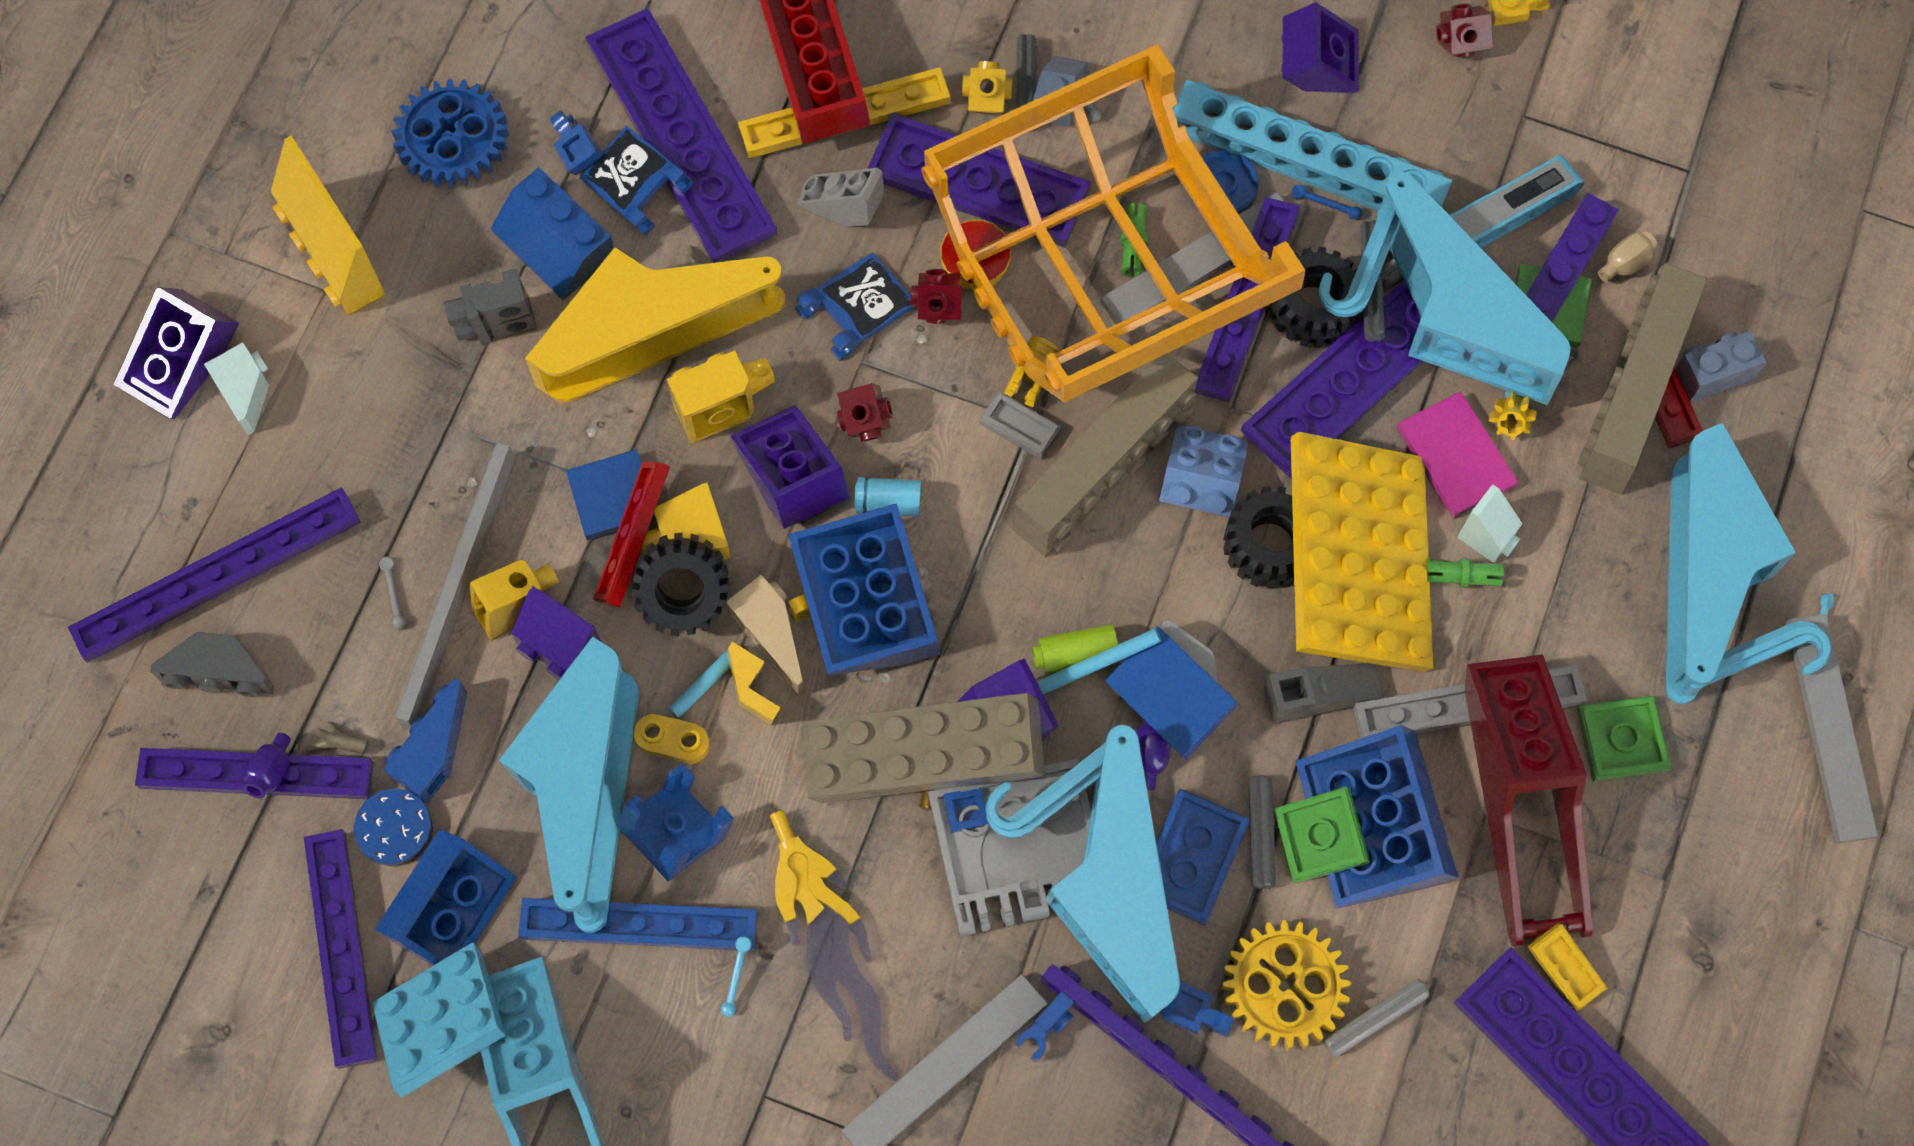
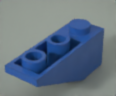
[383,678,467,804]

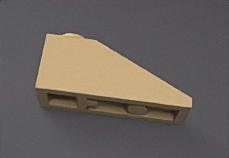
[726,575,805,696]

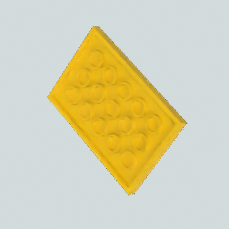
[1291,432,1434,672]

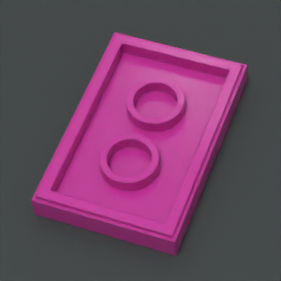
[1396,391,1518,518]

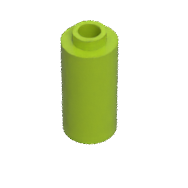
[1032,624,1118,675]

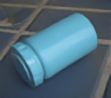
[854,477,921,517]

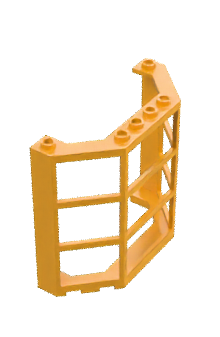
[921,44,1305,403]

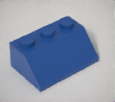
[491,167,614,300]
[375,829,517,966]

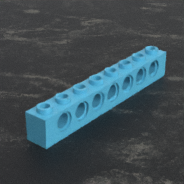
[1173,80,1452,211]

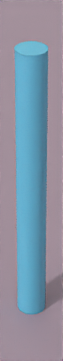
[1037,628,1162,695]

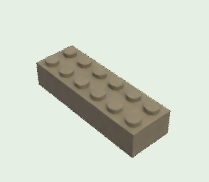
[1578,263,1707,495]
[1013,353,1198,558]
[803,693,1045,803]

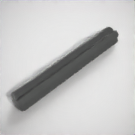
[1360,220,1385,342]

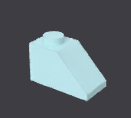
[204,343,269,435]
[1457,485,1522,563]

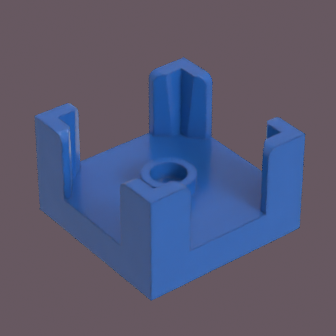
[617,763,734,881]

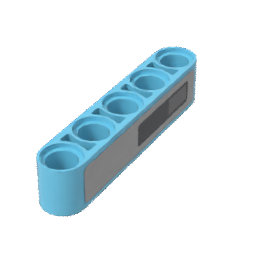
[1450,155,1585,248]

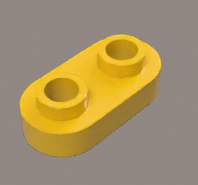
[634,714,710,764]

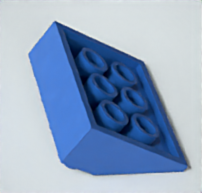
[788,503,940,676]
[1295,725,1459,909]

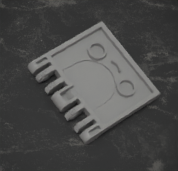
[928,758,1091,937]

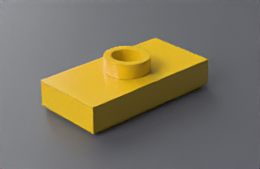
[1527,923,1608,1012]

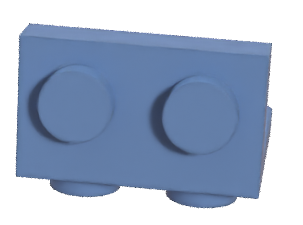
[1159,426,1248,517]

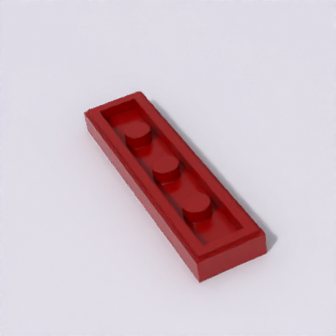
[593,461,670,607]

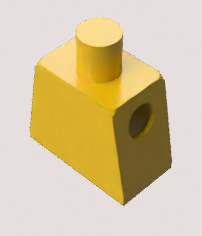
[641,483,731,560]
[470,560,559,641]

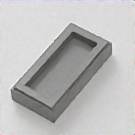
[979,391,1061,460]

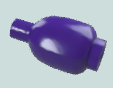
[1136,720,1171,790]
[242,733,291,798]

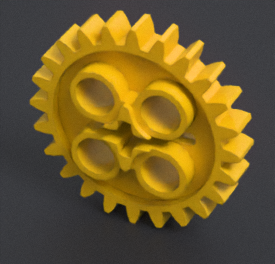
[1221,920,1351,1051]

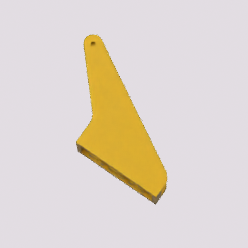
[525,247,786,402]

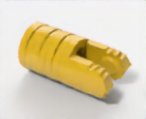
[1004,336,1059,408]

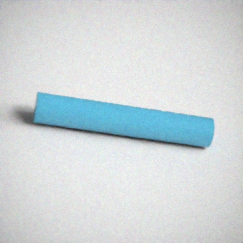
[668,649,730,719]

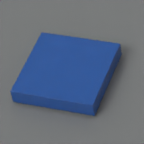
[566,449,656,541]

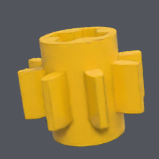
[1489,391,1537,440]

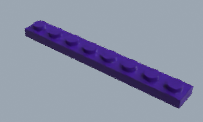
[68,487,361,663]
[1041,963,1294,1146]

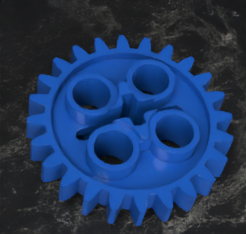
[392,78,509,188]

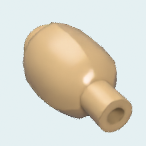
[1598,231,1658,282]

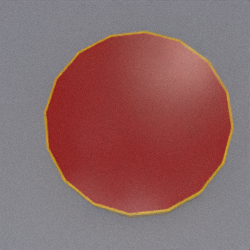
[941,220,1011,289]

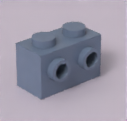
[1675,331,1767,403]

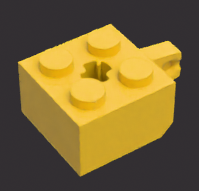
[666,350,775,444]

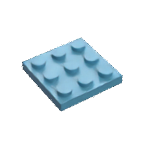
[372,942,506,1098]

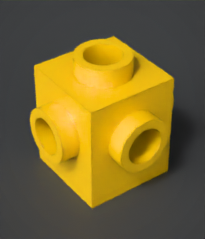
[962,61,1013,114]

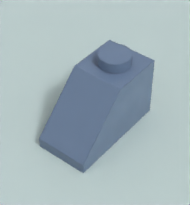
[1033,56,1089,127]

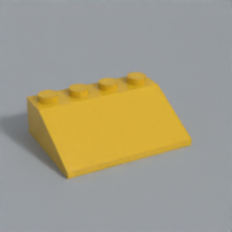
[271,135,386,315]

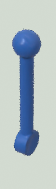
[1292,184,1362,220]

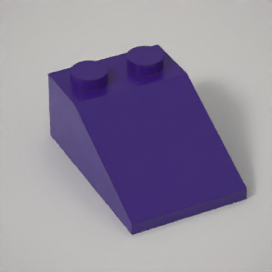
[114,287,239,419]
[730,405,850,529]

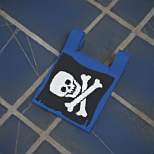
[580,125,693,236]
[795,252,915,361]

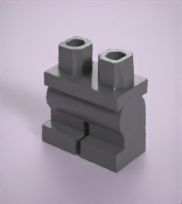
[444,268,537,345]

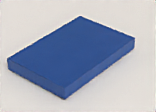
[1105,626,1239,759]
[1156,788,1250,926]

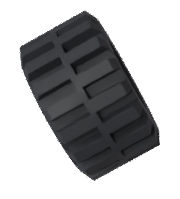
[1269,247,1359,348]
[1223,486,1294,589]
[632,532,729,636]

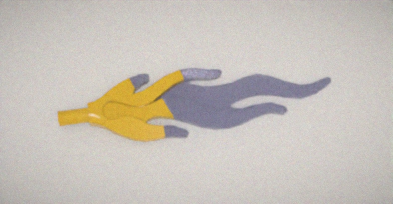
[770,810,898,1081]

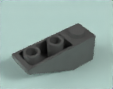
[1264,663,1384,723]

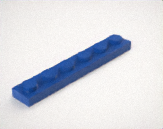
[518,898,757,951]

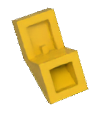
[727,642,781,725]

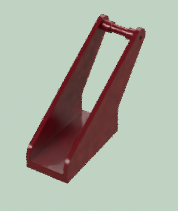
[1465,654,1593,947]

